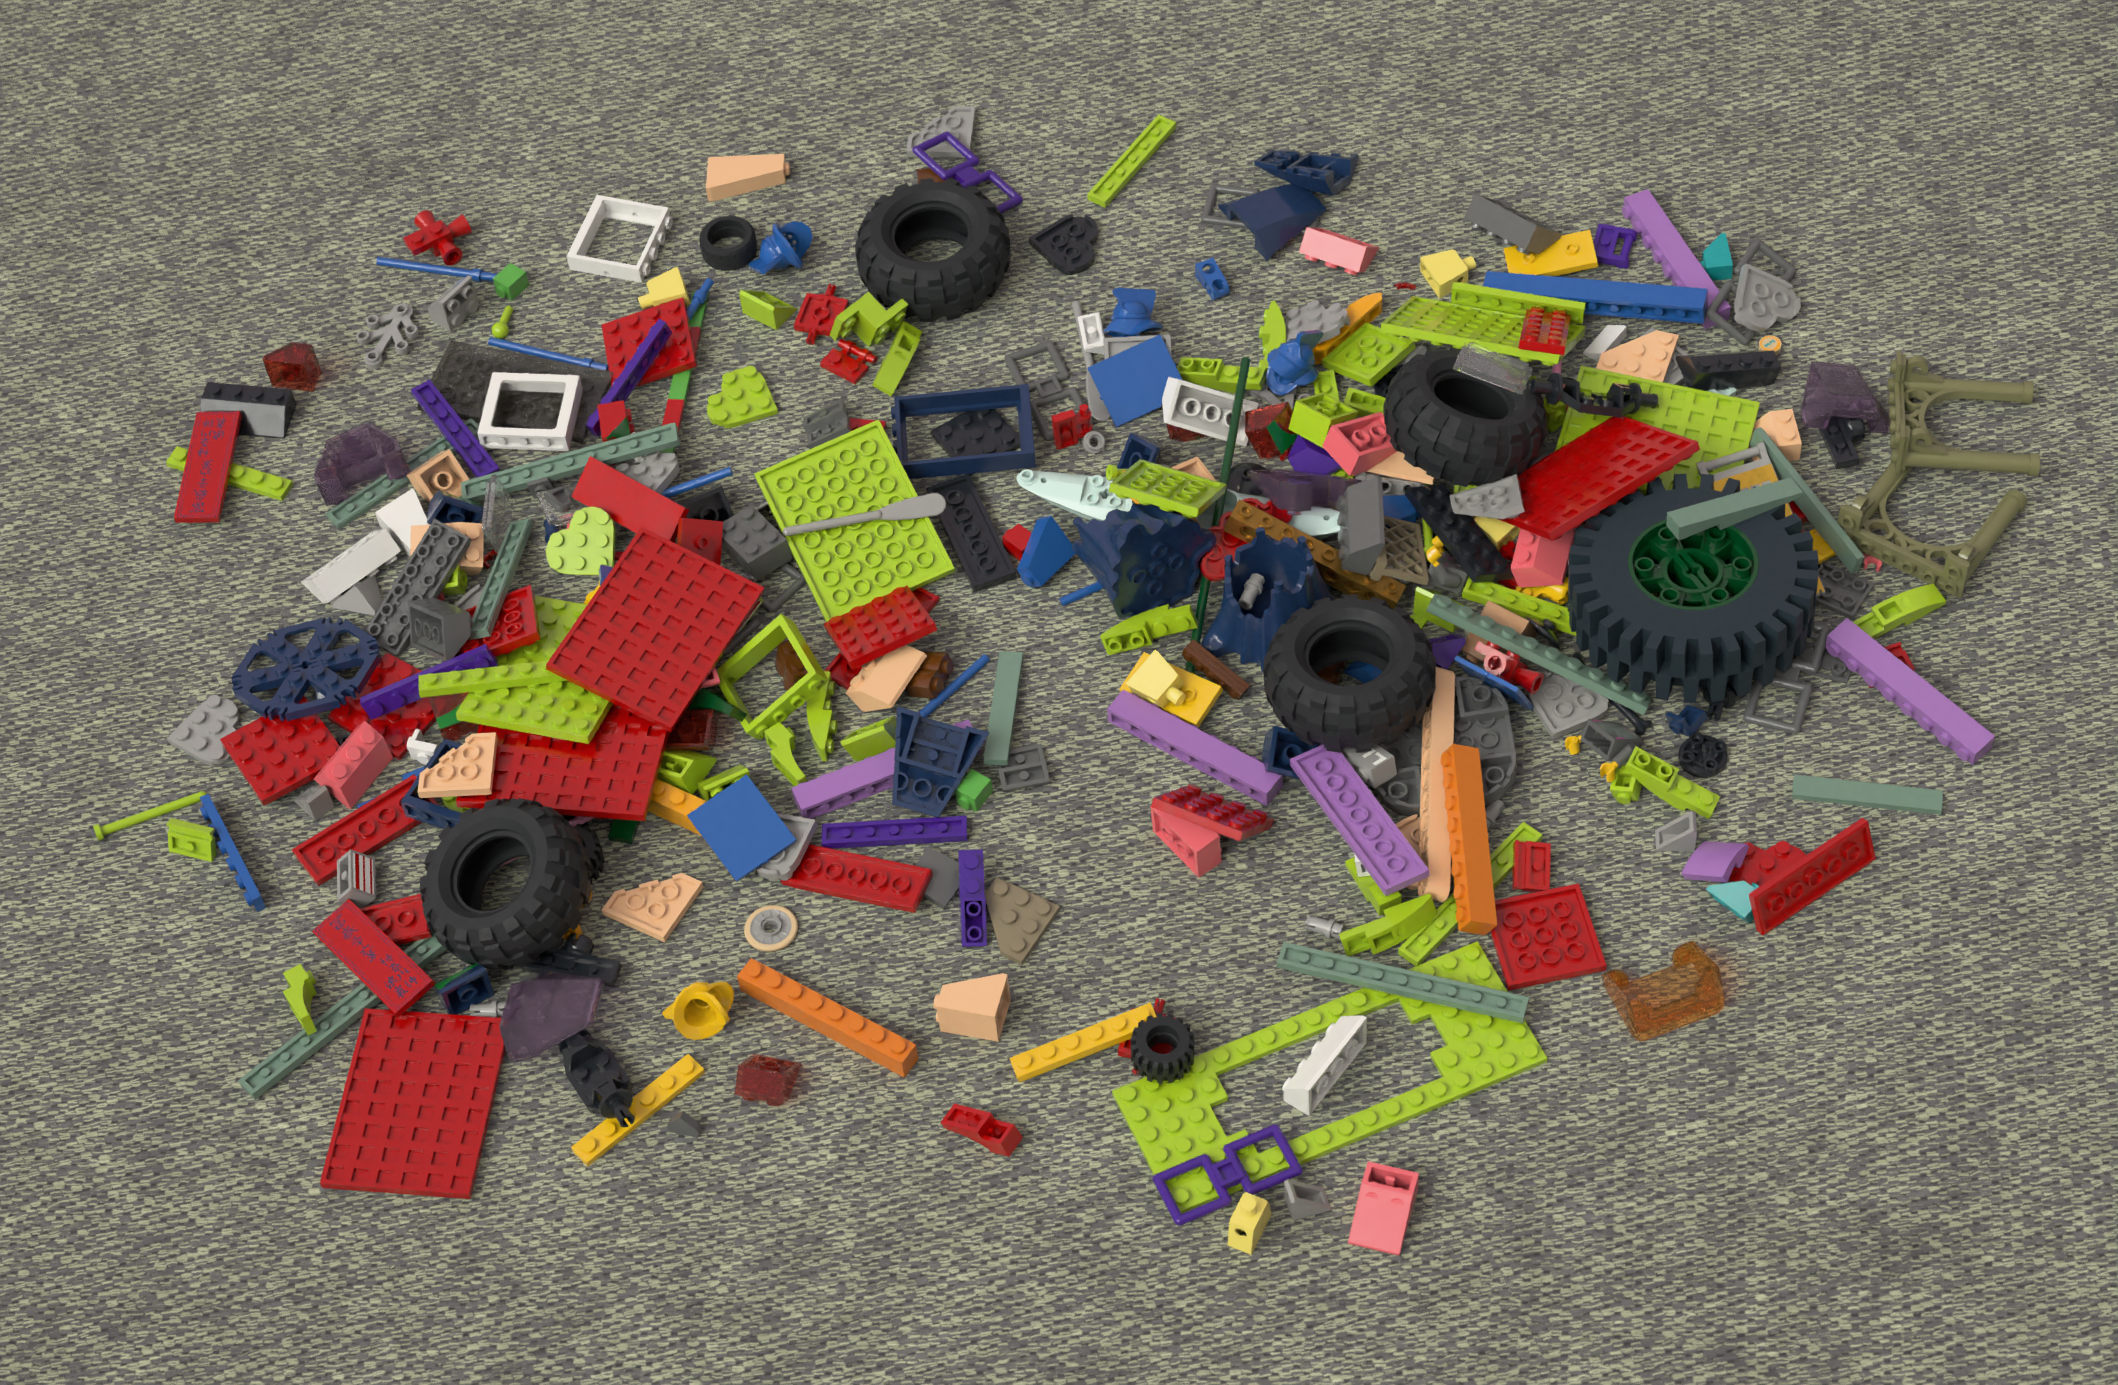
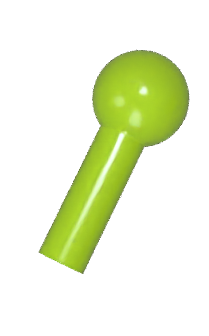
[492,306,513,339]

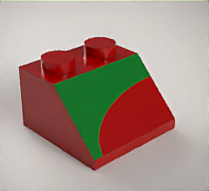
[597,400,636,466]

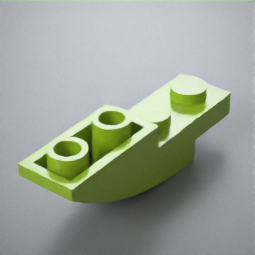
[1258,301,1286,382]
[872,320,922,396]
[1177,357,1267,394]
[1853,583,1946,639]
[1100,604,1198,655]
[806,671,838,761]
[1625,746,1720,819]
[1339,893,1437,956]

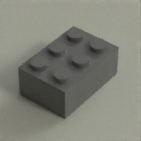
[722,505,793,582]

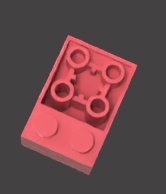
[1348,1161,1419,1256]

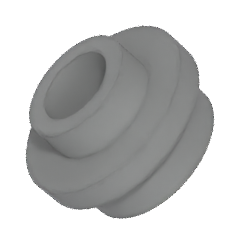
[1083,431,1105,454]

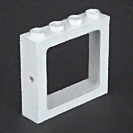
[566,195,673,283]
[477,372,583,451]

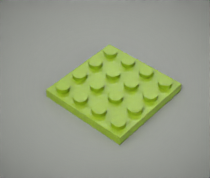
[1109,459,1227,518]

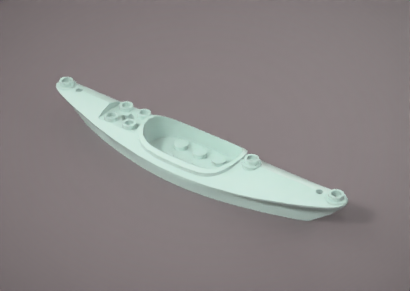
[1017,469,1340,540]

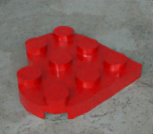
[1728,841,1806,886]

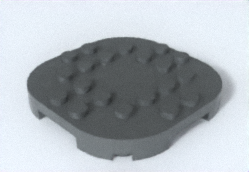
[1374,676,1517,817]

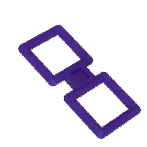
[912,131,1023,213]
[1153,1124,1303,1226]

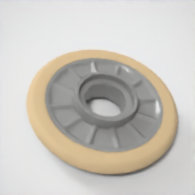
[744,905,798,952]

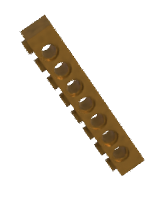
[1224,499,1406,609]

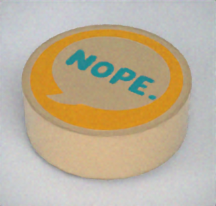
[1758,335,1782,355]

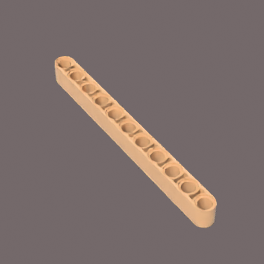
[1418,667,1455,902]

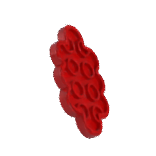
[1200,498,1293,582]

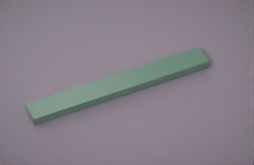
[325,418,479,530]
[1749,427,1864,574]
[468,519,534,640]

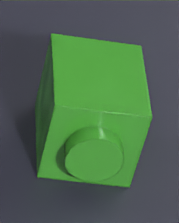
[493,263,529,301]
[955,769,993,812]

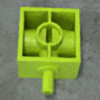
[1288,392,1358,448]

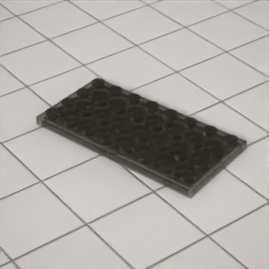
[418,340,613,444]

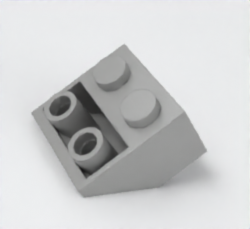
[428,275,479,332]

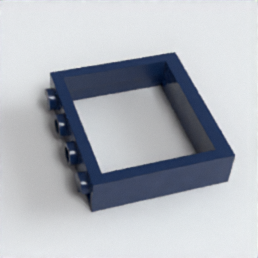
[401,739,463,829]

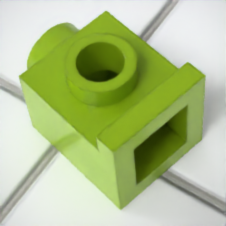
[1543,398,1566,433]
[442,564,468,595]
[1609,765,1642,804]

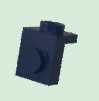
[1665,705,1708,737]

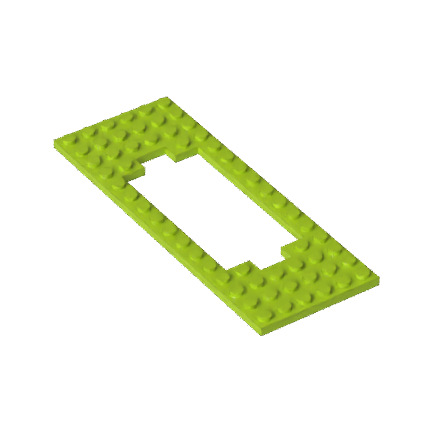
[1112,941,1547,1214]

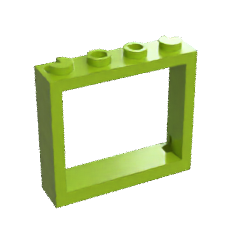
[717,614,829,740]

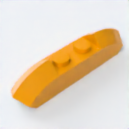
[1313,292,1382,364]

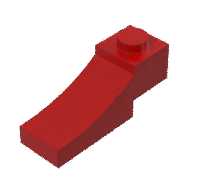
[940,1103,1023,1157]

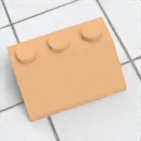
[1366,451,1437,485]
[846,645,927,712]

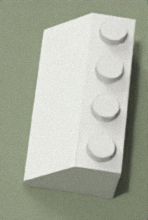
[1162,377,1259,447]
[301,528,401,604]
[1282,1015,1367,1116]

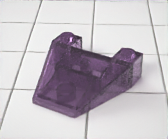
[314,422,411,506]
[1247,469,1362,515]

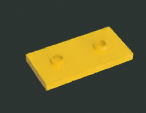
[1503,230,1598,276]
[1119,652,1223,728]

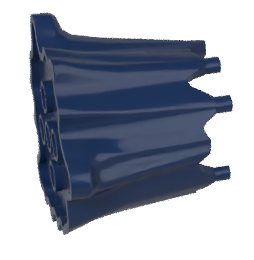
[1072,503,1217,618]
[1201,527,1335,672]

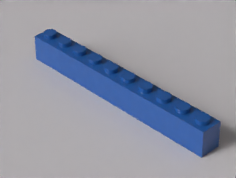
[1483,271,1708,324]

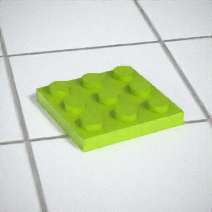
[1321,323,1416,387]

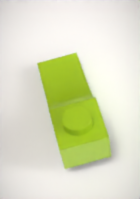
[764,721,807,787]
[1345,857,1402,916]
[282,964,317,1036]

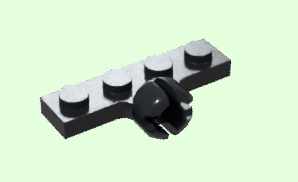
[1809,396,1865,470]
[521,933,622,987]

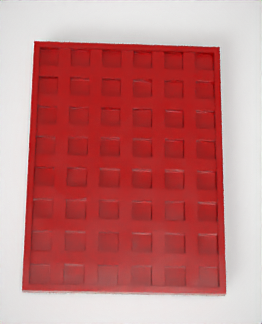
[1499,416,1700,541]
[546,526,764,732]
[456,703,669,821]
[320,1008,512,1199]

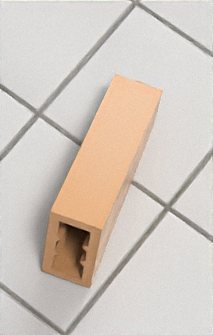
[706,154,790,201]

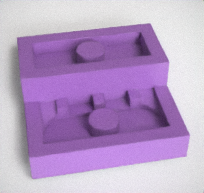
[1681,841,1749,883]

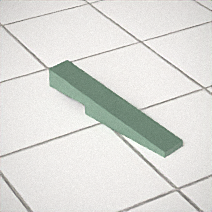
[1666,477,1803,541]

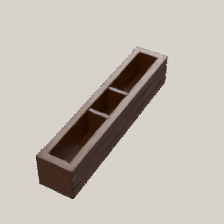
[1182,639,1250,701]

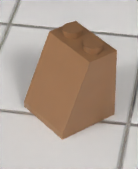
[1461,600,1538,665]

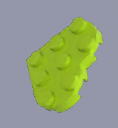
[707,366,778,428]
[546,507,616,576]

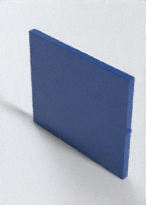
[1087,335,1182,427]
[1454,656,1533,711]
[687,775,797,882]

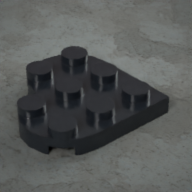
[1029,214,1098,276]

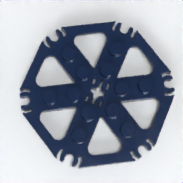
[231,617,381,721]

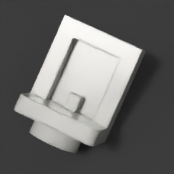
[407,729,438,765]

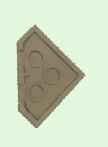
[985,877,1060,965]

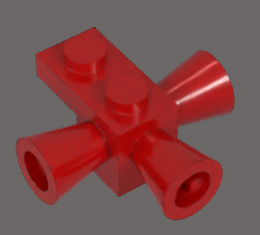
[403,210,472,266]
[1474,641,1544,695]

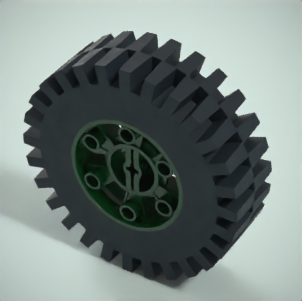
[1568,474,1819,703]

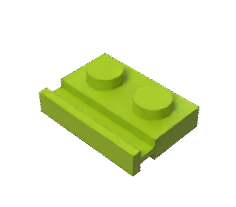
[167,818,216,862]

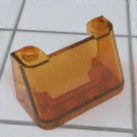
[1601,941,1725,1041]

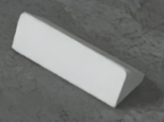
[1078,312,1104,355]
[1583,325,1627,362]

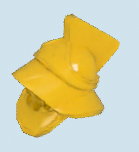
[662,981,734,1040]

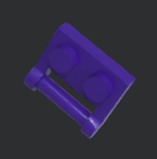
[1593,224,1637,269]

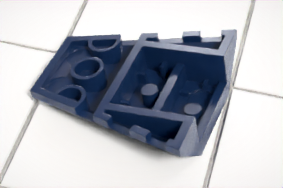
[1254,150,1359,196]
[1218,184,1326,262]
[892,706,989,818]

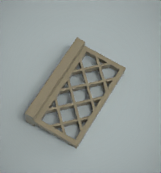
[1370,516,1429,585]

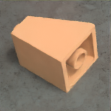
[934,973,1011,1042]

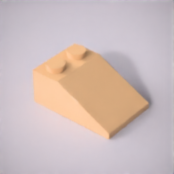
[410,522,484,575]

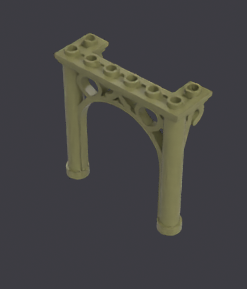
[1887,350,2040,477]
[1837,463,2028,599]

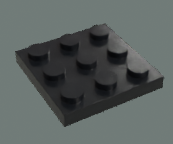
[930,409,1021,476]

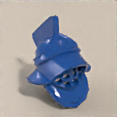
[748,221,813,274]
[1103,288,1163,337]
[1266,330,1324,396]

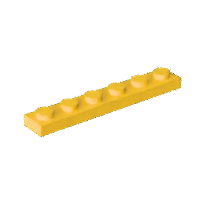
[1010,1002,1156,1083]
[571,1054,705,1166]

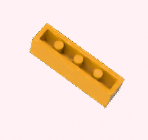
[648,779,707,835]

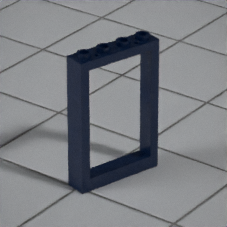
[891,384,1036,479]

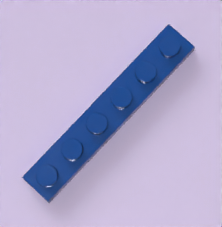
[199,794,266,912]

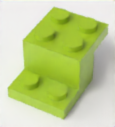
[830,292,908,347]

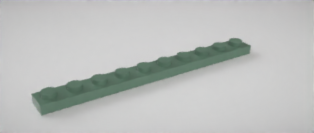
[460,422,680,502]
[1426,593,1652,715]
[238,932,447,1100]
[1277,942,1529,1023]

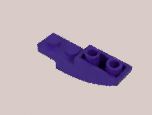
[958,850,987,947]

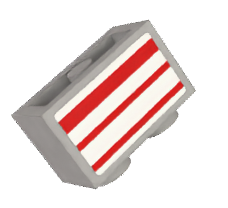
[337,849,377,909]

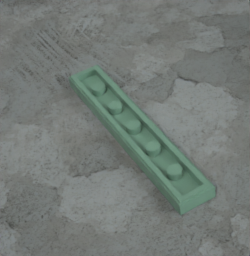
[983,651,1023,765]
[1792,775,1943,815]

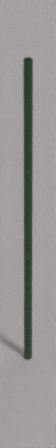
[1185,357,1250,674]

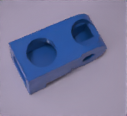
[1195,257,1230,300]

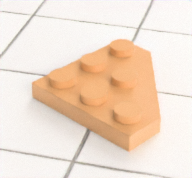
[1596,330,1679,382]
[418,732,498,798]
[602,873,703,942]

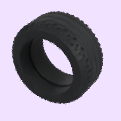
[699,216,757,271]

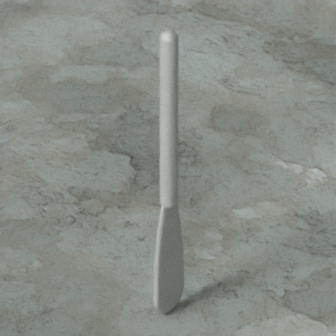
[1072,301,1110,421]
[783,493,946,536]

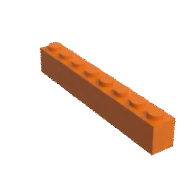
[1440,744,1497,935]
[737,958,919,1078]

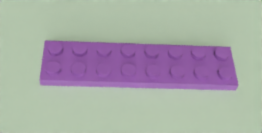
[1290,744,1429,896]

